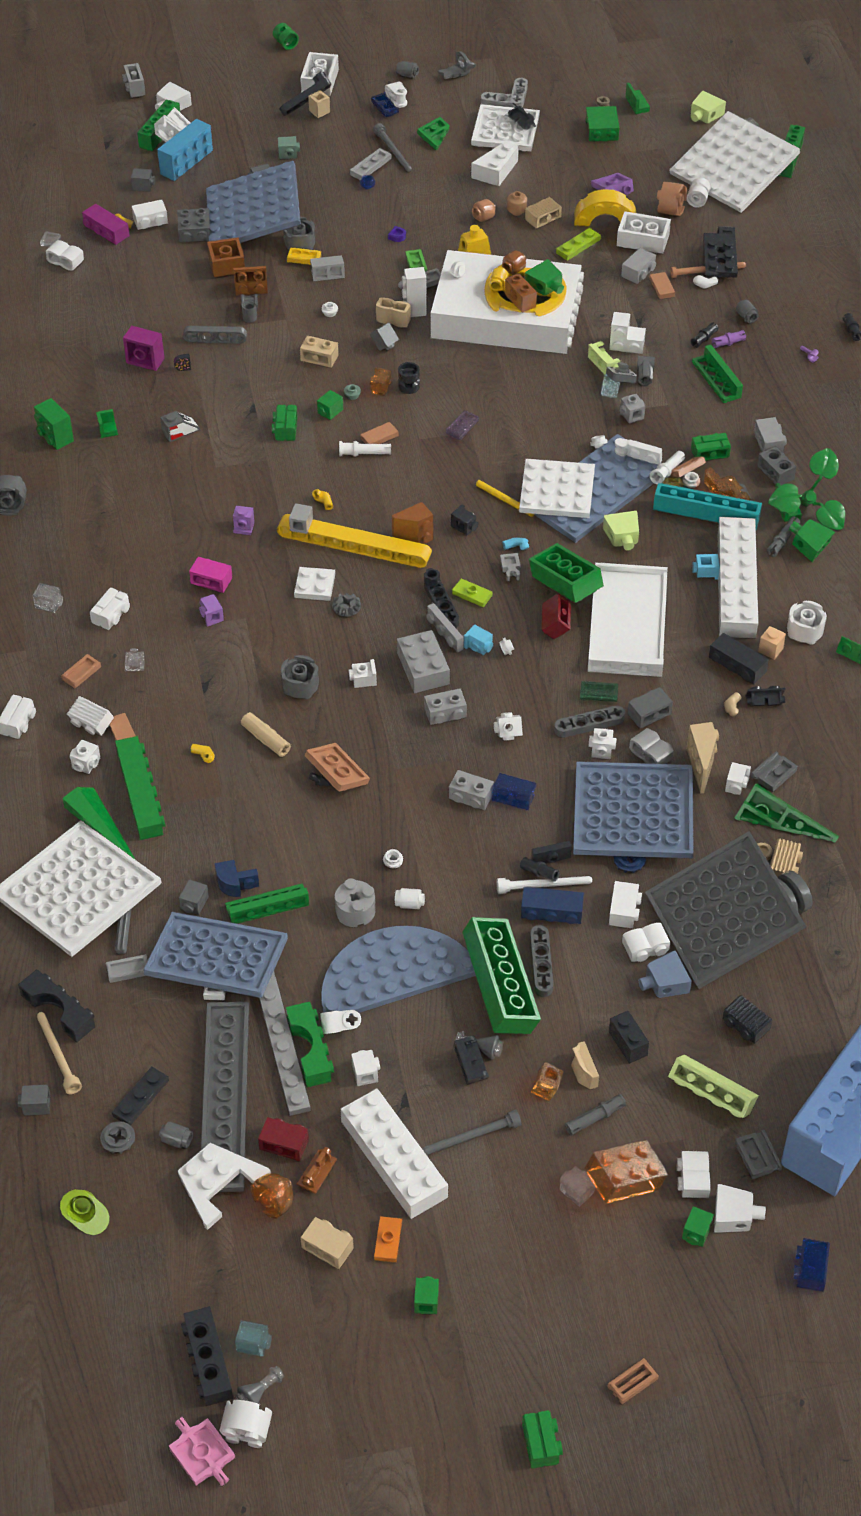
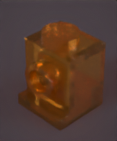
[370,367,391,396]
[531,1062,564,1101]

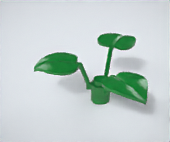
[768,448,845,530]

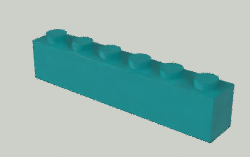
[653,483,762,530]

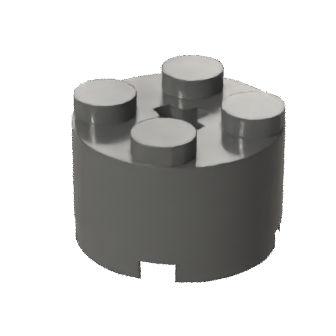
[283,217,316,251]
[0,475,27,516]
[281,655,319,699]

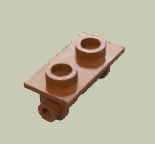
[297,1147,337,1194]

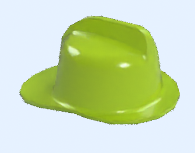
[60,1189,109,1235]

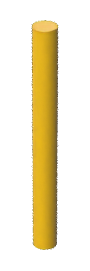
[476,480,534,517]

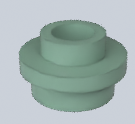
[344,384,361,400]

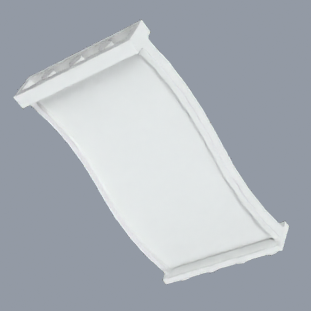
[588,563,668,677]

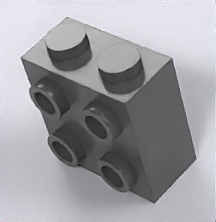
[177,208,210,242]

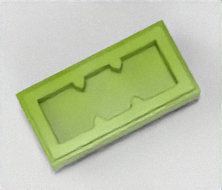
[452,578,492,607]

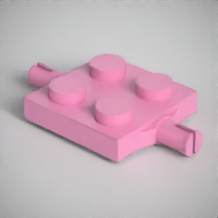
[169,1417,235,1486]

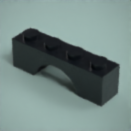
[18,969,95,1042]

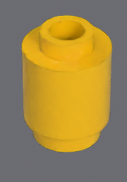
[489,267,508,291]

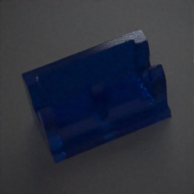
[492,773,537,810]

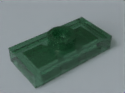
[580,681,618,702]

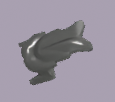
[438,51,476,79]

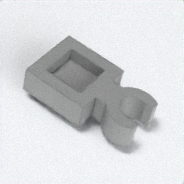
[500,553,521,581]

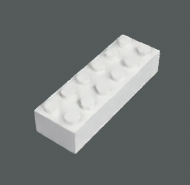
[341,1089,448,1219]

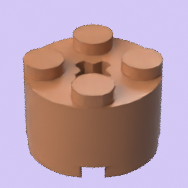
[657,182,687,216]

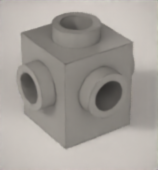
[619,394,645,423]

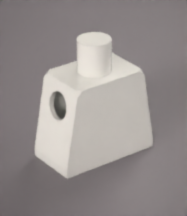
[155,82,192,111]
[714,1184,766,1233]

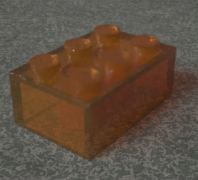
[585,1140,668,1203]

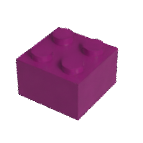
[123,325,165,371]

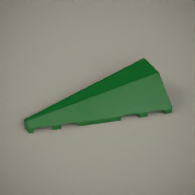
[735,784,839,843]
[63,787,136,860]

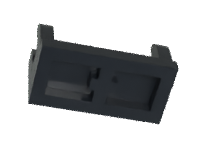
[453,1035,489,1085]

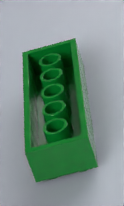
[462,917,541,1034]

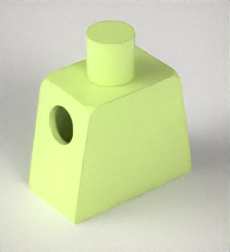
[691,91,726,123]
[603,511,639,550]

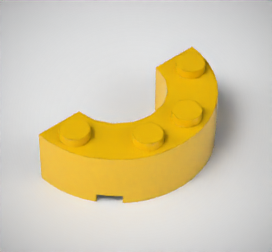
[574,189,636,226]

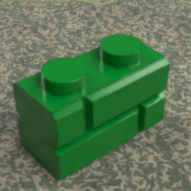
[272,405,297,441]
[691,433,731,461]
[522,1410,563,1469]

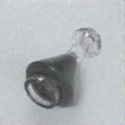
[455,1031,504,1060]
[235,1366,284,1404]

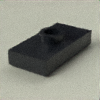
[531,841,572,863]

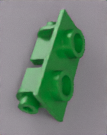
[836,636,861,664]

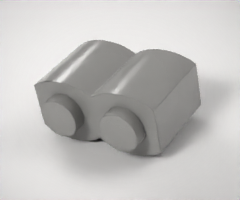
[629,728,674,764]

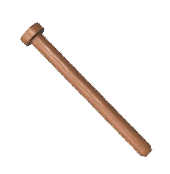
[670,262,746,278]

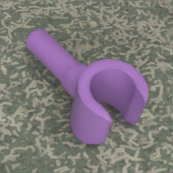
[800,346,819,362]

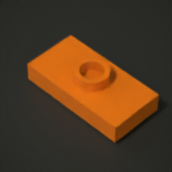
[374,1216,402,1263]

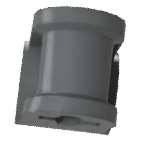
[241,294,258,323]

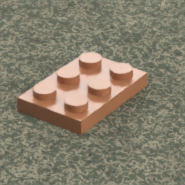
[305,743,370,792]

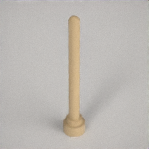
[37,1012,82,1094]

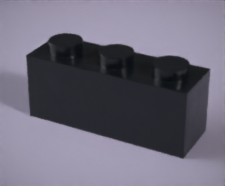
[709,633,769,684]

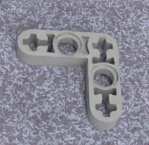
[481,78,528,108]

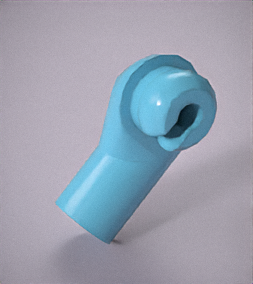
[502,538,529,550]

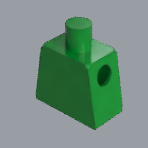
[524,259,564,296]
[789,520,835,562]

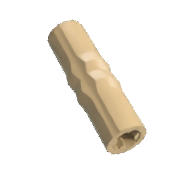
[241,712,291,757]

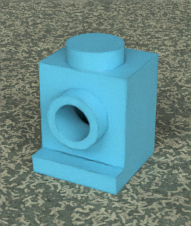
[692,554,720,579]
[464,625,493,655]

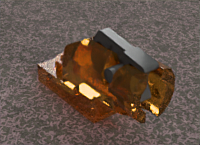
[704,467,751,501]

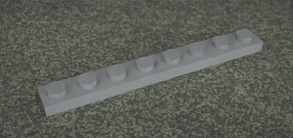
[259,971,311,1116]

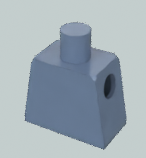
[638,951,691,998]

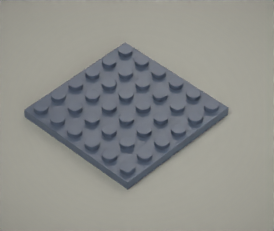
[206,161,301,243]
[573,762,693,858]

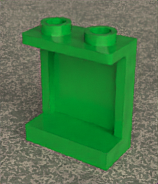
[585,106,620,141]

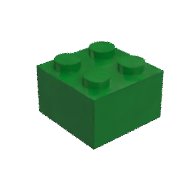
[34,398,74,450]

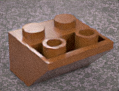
[234,266,268,295]

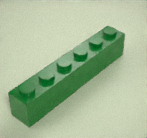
[115,736,166,840]

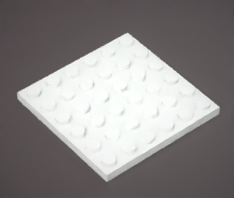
[670,111,800,213]
[0,821,162,957]

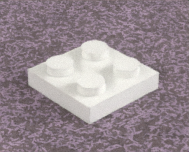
[294,567,335,601]

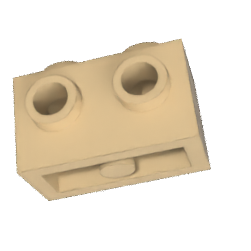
[300,336,338,368]

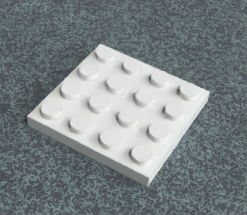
[471,104,540,151]
[519,459,595,518]

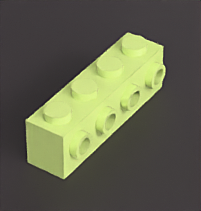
[668,1055,759,1118]

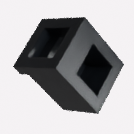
[451,504,479,536]

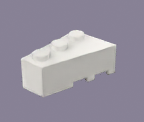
[471,142,519,186]
[402,267,426,317]

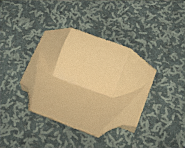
[571,1041,599,1089]

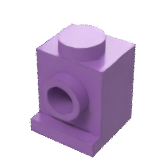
[233,506,255,535]
[199,594,224,627]

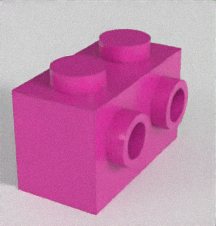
[189,557,232,593]

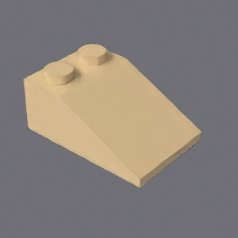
[687,722,719,794]

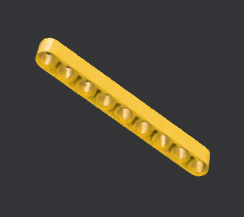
[277,514,432,568]

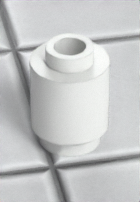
[395,888,425,909]

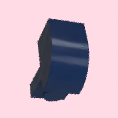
[215,860,259,897]

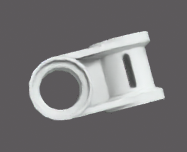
[385,81,407,108]
[320,1010,361,1034]

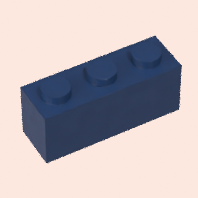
[521,887,584,924]

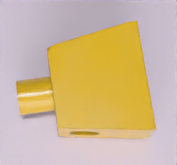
[458,225,491,255]

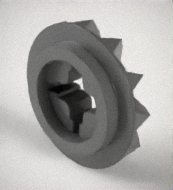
[332,593,361,616]
[100,1122,135,1154]

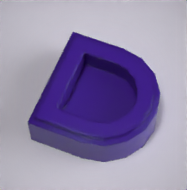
[388,226,406,242]

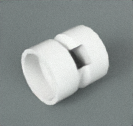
[687,178,711,207]

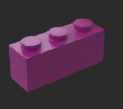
[82,204,130,245]

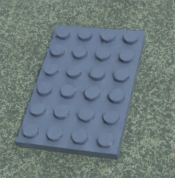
[144,912,288,998]

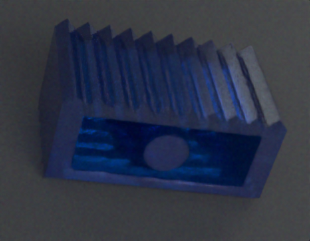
[793,1238,830,1292]

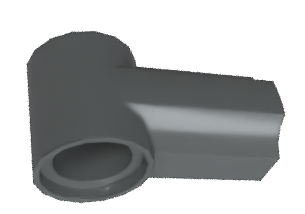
[637,356,655,386]

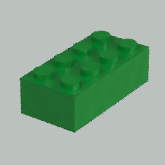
[529,543,604,603]

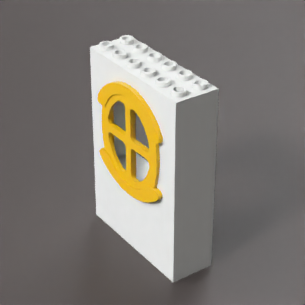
[431,250,584,354]

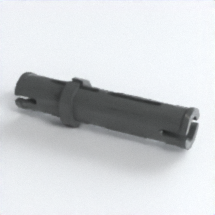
[767,517,800,557]
[565,1094,626,1136]

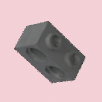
[757,446,796,485]

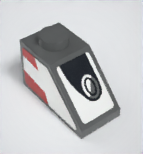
[160,411,200,442]

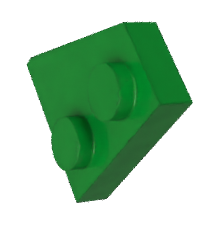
[417,117,450,150]

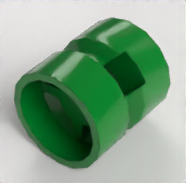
[273,23,299,50]

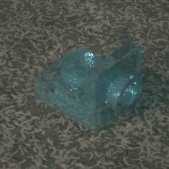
[601,374,620,398]

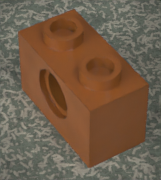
[505,273,537,313]

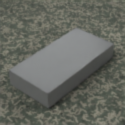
[106,954,148,983]

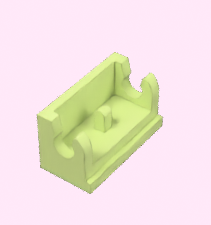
[588,341,620,376]

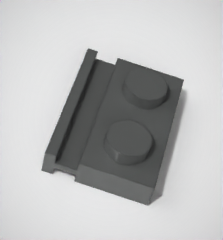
[751,751,798,792]
[735,1130,782,1179]

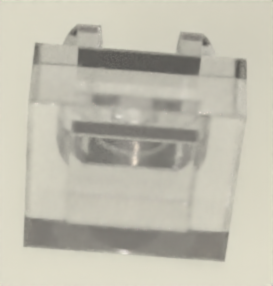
[125,648,145,671]

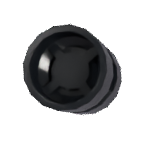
[398,362,420,394]

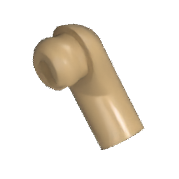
[724,692,741,717]

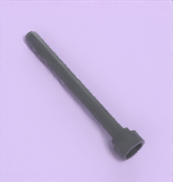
[373,123,412,172]
[422,1109,522,1155]

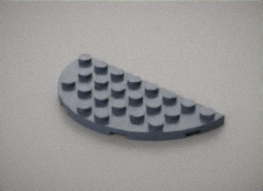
[322,926,476,1016]

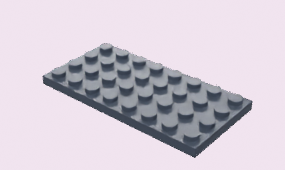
[534,434,662,543]

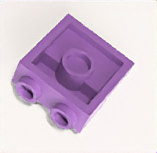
[591,173,634,195]

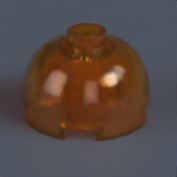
[250,1173,294,1219]

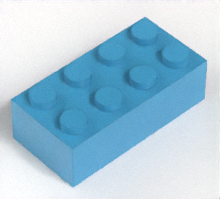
[157,119,213,181]

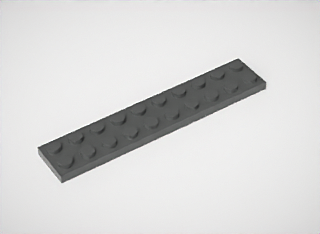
[201,1002,249,1192]

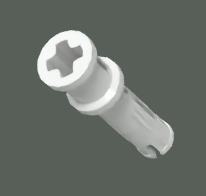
[339,441,391,457]
[650,451,685,484]

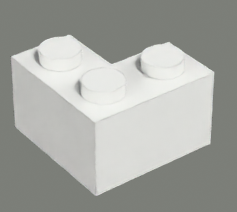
[610,312,646,354]

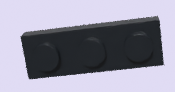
[112,1066,169,1125]

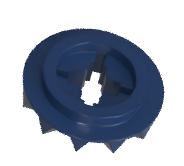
[614,856,646,874]

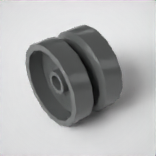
[778,870,813,914]

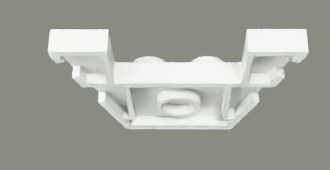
[178,1143,271,1230]

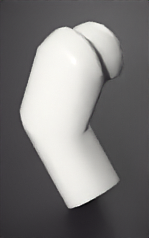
[693,275,718,289]

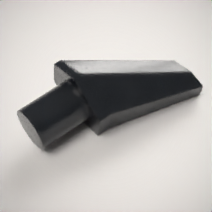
[309,772,333,786]

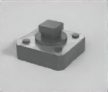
[606,362,637,383]

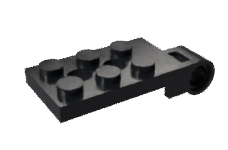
[703,226,738,278]

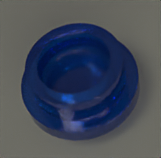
[360,175,376,189]

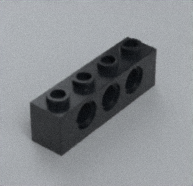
[181,1306,233,1406]

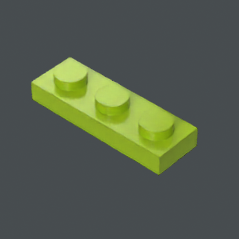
[556,228,601,261]

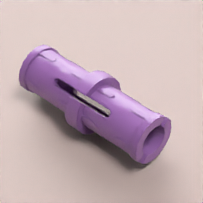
[712,330,746,348]

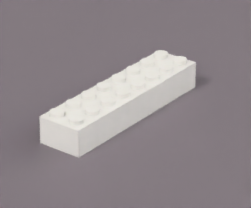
[718,517,758,638]

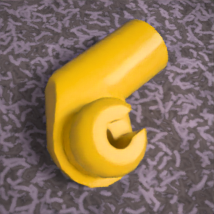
[312,489,333,510]

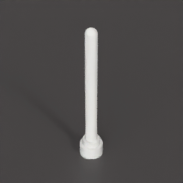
[496,876,592,894]

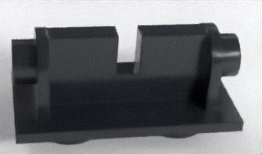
[508,103,536,130]
[745,686,786,706]

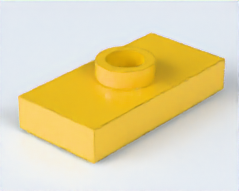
[287,248,321,265]

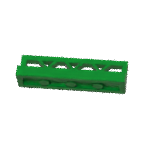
[692,344,743,403]
[225,883,309,924]

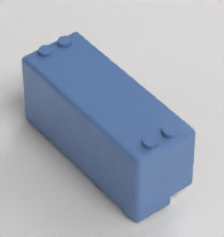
[781,1024,861,1197]

